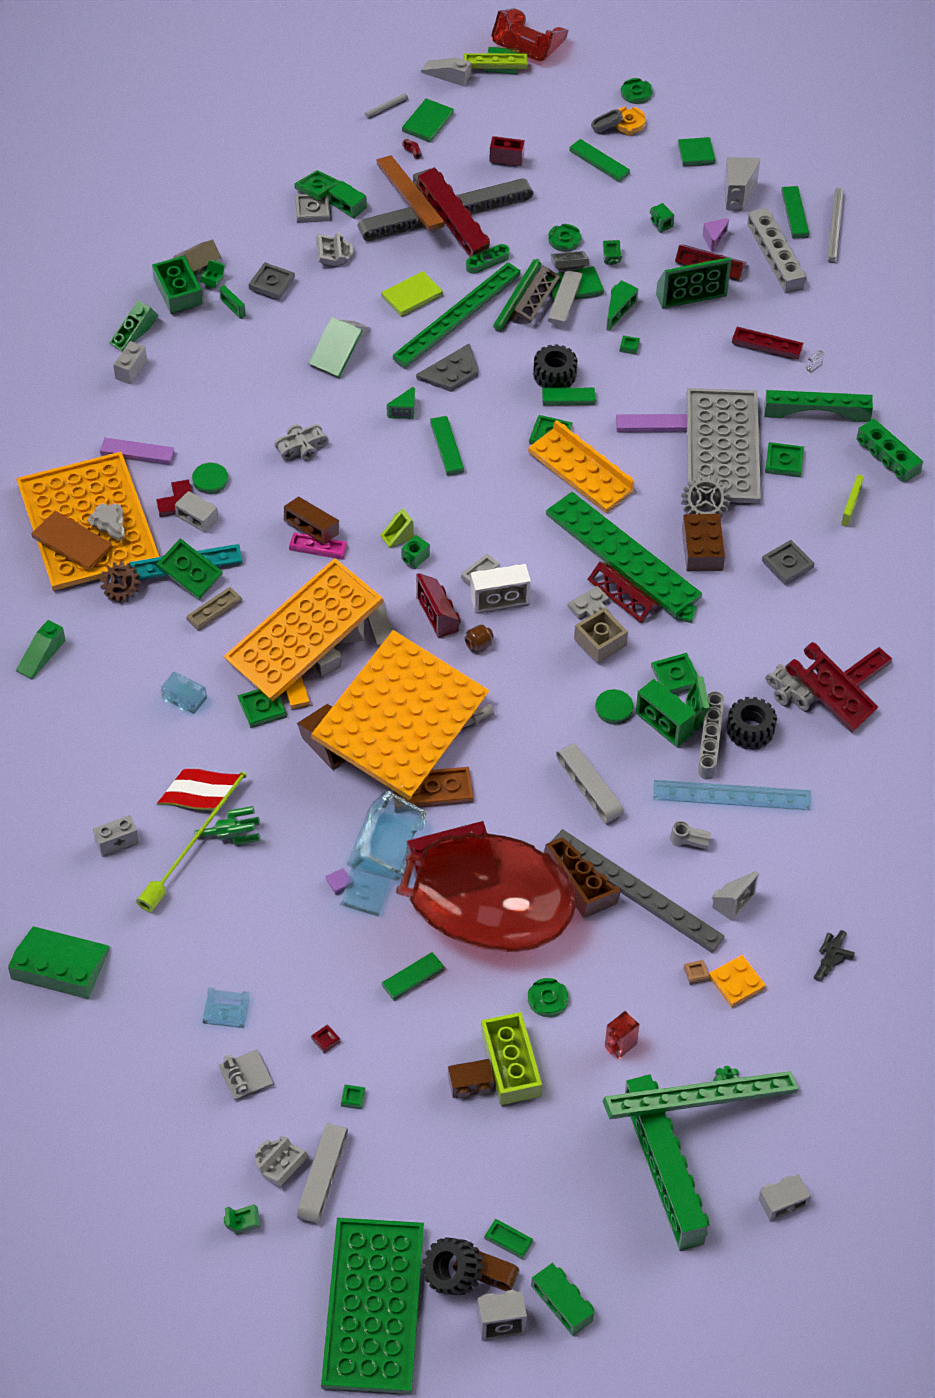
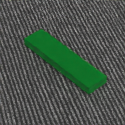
[569,139,630,182]
[781,186,809,238]
[430,416,464,475]

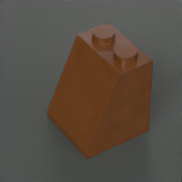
[297,703,346,770]

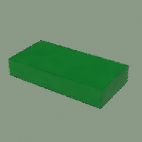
[219,285,246,319]
[484,1218,533,1259]

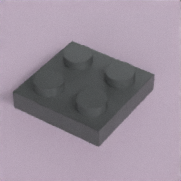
[551,251,589,270]
[249,262,295,300]
[762,540,815,584]

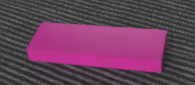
[289,532,347,560]

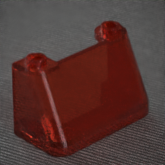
[491,8,569,61]

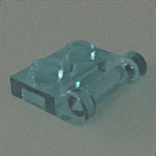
[203,987,250,1028]

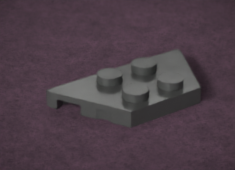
[416,344,478,392]

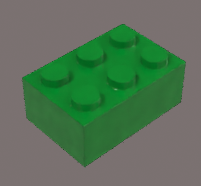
[152,255,203,314]
[635,679,696,748]

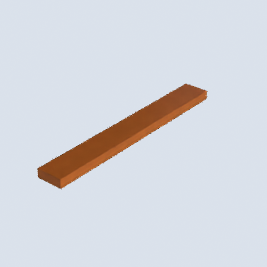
[376,155,445,231]

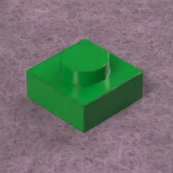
[674,605,697,623]

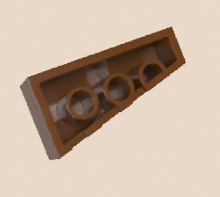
[542,837,621,918]

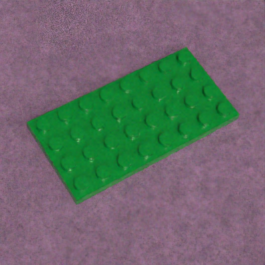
[321,1217,424,1394]

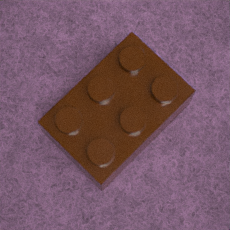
[682,514,725,571]

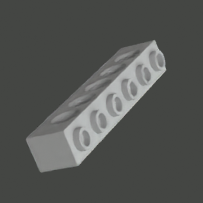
[747,208,807,293]

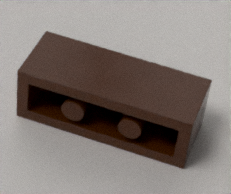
[284,496,339,544]

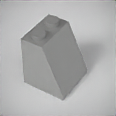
[724,157,760,210]

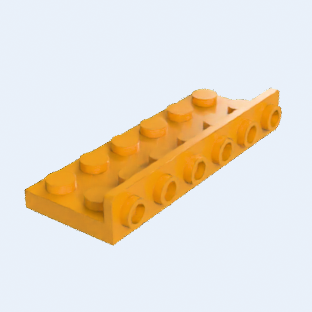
[528,420,635,513]

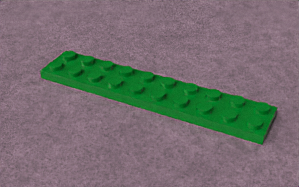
[546,492,702,617]

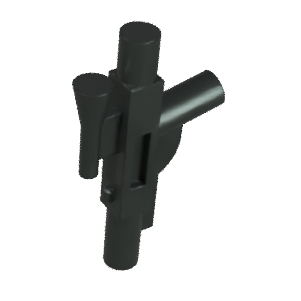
[814,930,855,981]

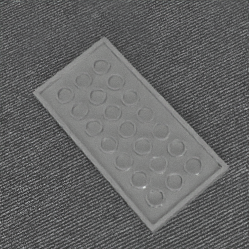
[686,388,761,503]

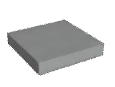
[295,194,330,223]

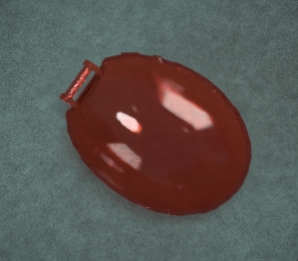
[396,833,576,952]

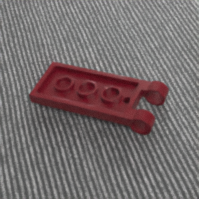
[785,642,878,732]

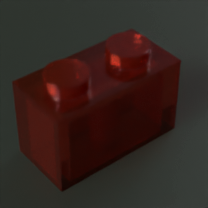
[605,1011,640,1059]

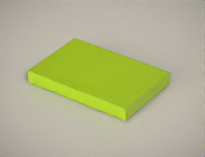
[381,271,443,316]

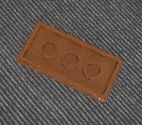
[31,510,113,571]
[393,766,474,810]

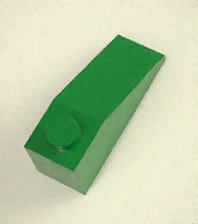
[606,280,639,331]
[16,620,66,680]

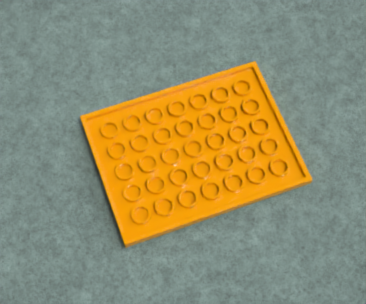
[16,452,160,591]
[310,630,490,800]

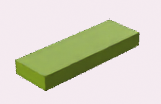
[841,474,864,527]

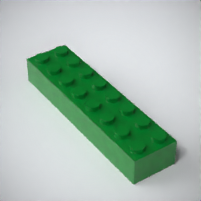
[625,1074,710,1251]

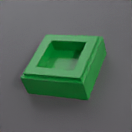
[619,335,640,355]
[341,1084,366,1110]

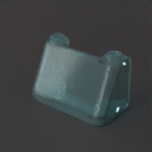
[347,790,427,881]

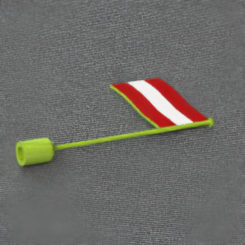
[136,769,247,913]

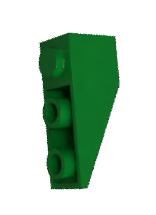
[109,300,159,352]

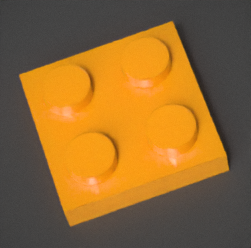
[709,955,766,1008]

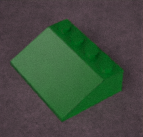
[656,257,732,309]
[8,926,110,999]

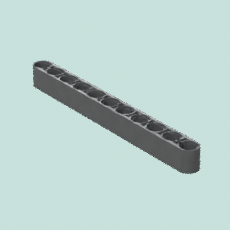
[357,178,534,241]

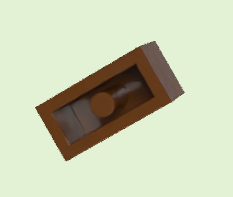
[448,1059,494,1098]

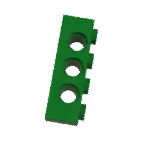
[856,418,923,483]

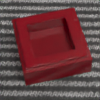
[311,1024,340,1053]

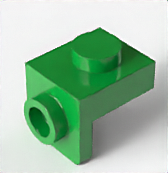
[603,240,622,264]
[200,260,225,287]
[224,1204,260,1234]

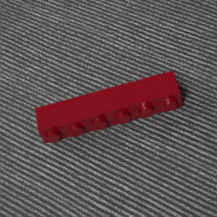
[417,167,490,257]

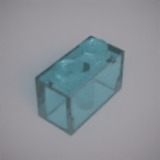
[161,672,207,714]

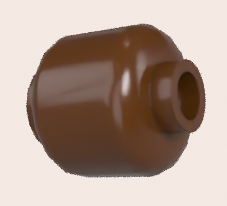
[464,624,494,652]

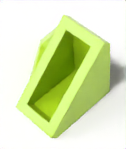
[380,508,414,548]

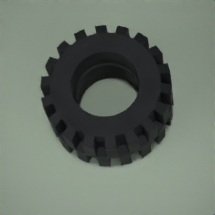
[533,344,578,388]
[726,697,777,749]
[422,1237,484,1295]

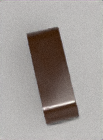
[453,1251,520,1291]

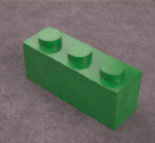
[531,1262,595,1336]

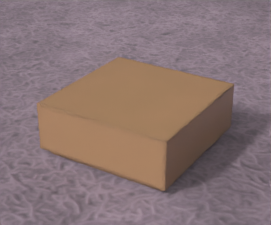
[684,960,710,985]

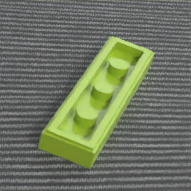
[463,53,527,69]

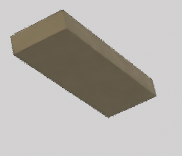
[186,587,242,631]

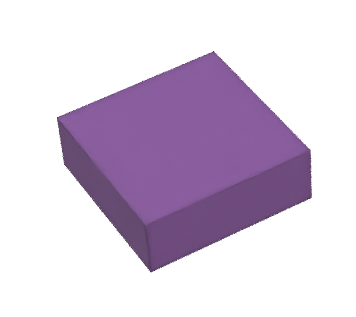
[326,868,353,894]

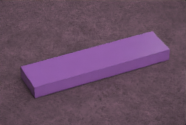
[616,414,687,432]
[100,437,175,465]

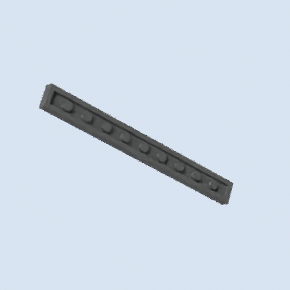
[551,829,725,953]

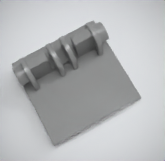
[218,1049,273,1100]

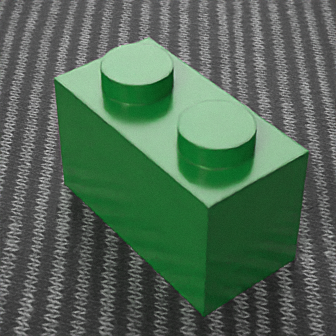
[328,181,367,219]

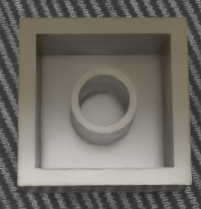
[574,607,628,663]

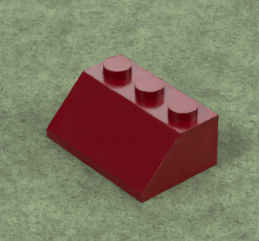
[416,573,461,638]

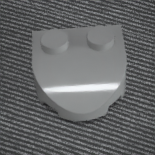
[316,233,353,266]
[255,1136,309,1187]

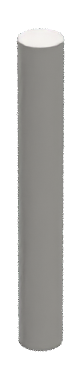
[365,93,408,118]

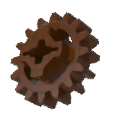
[100,561,141,602]

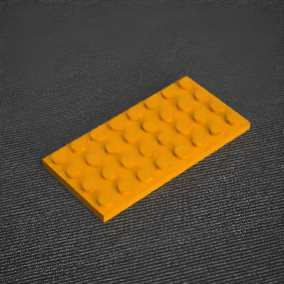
[224,558,384,702]

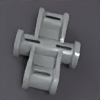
[274,424,329,460]
[765,664,819,711]

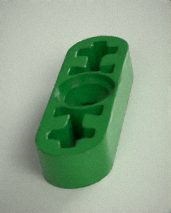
[466,244,510,274]

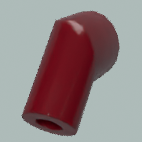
[402,139,422,159]

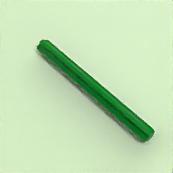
[493,259,542,331]

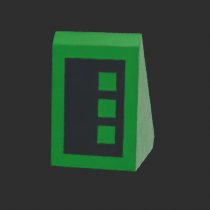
[386,387,415,419]

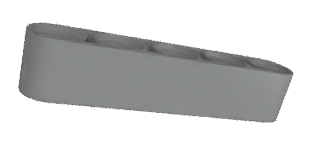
[698,691,724,779]
[556,743,624,823]
[297,1123,348,1223]

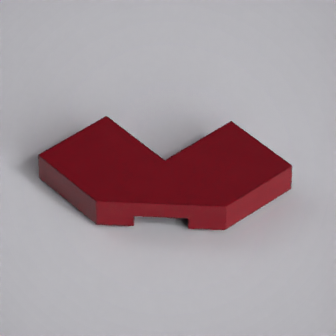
[156,479,192,517]

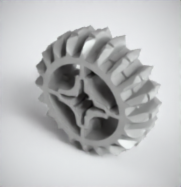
[681,475,730,518]

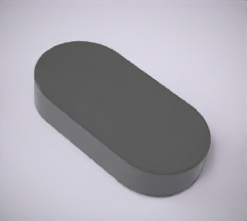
[591,109,623,133]

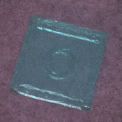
[340,868,389,917]

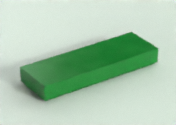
[542,387,596,405]
[382,952,444,1001]

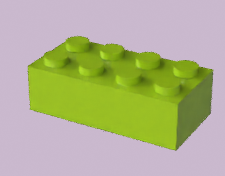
[480,1012,542,1105]

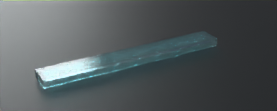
[653,780,811,810]

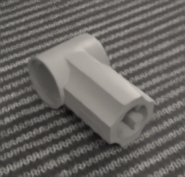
[670,821,711,849]

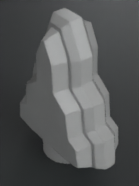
[87,503,125,541]

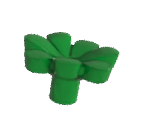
[713,1066,740,1081]

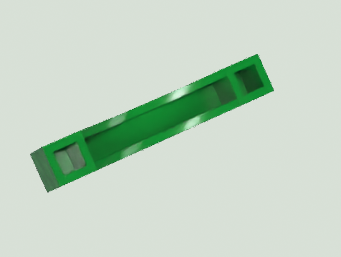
[764,390,873,422]

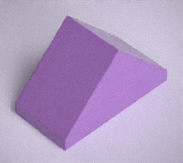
[703,218,729,252]

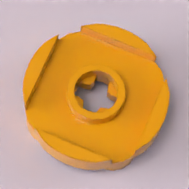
[614,107,646,136]

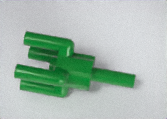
[194,806,261,845]

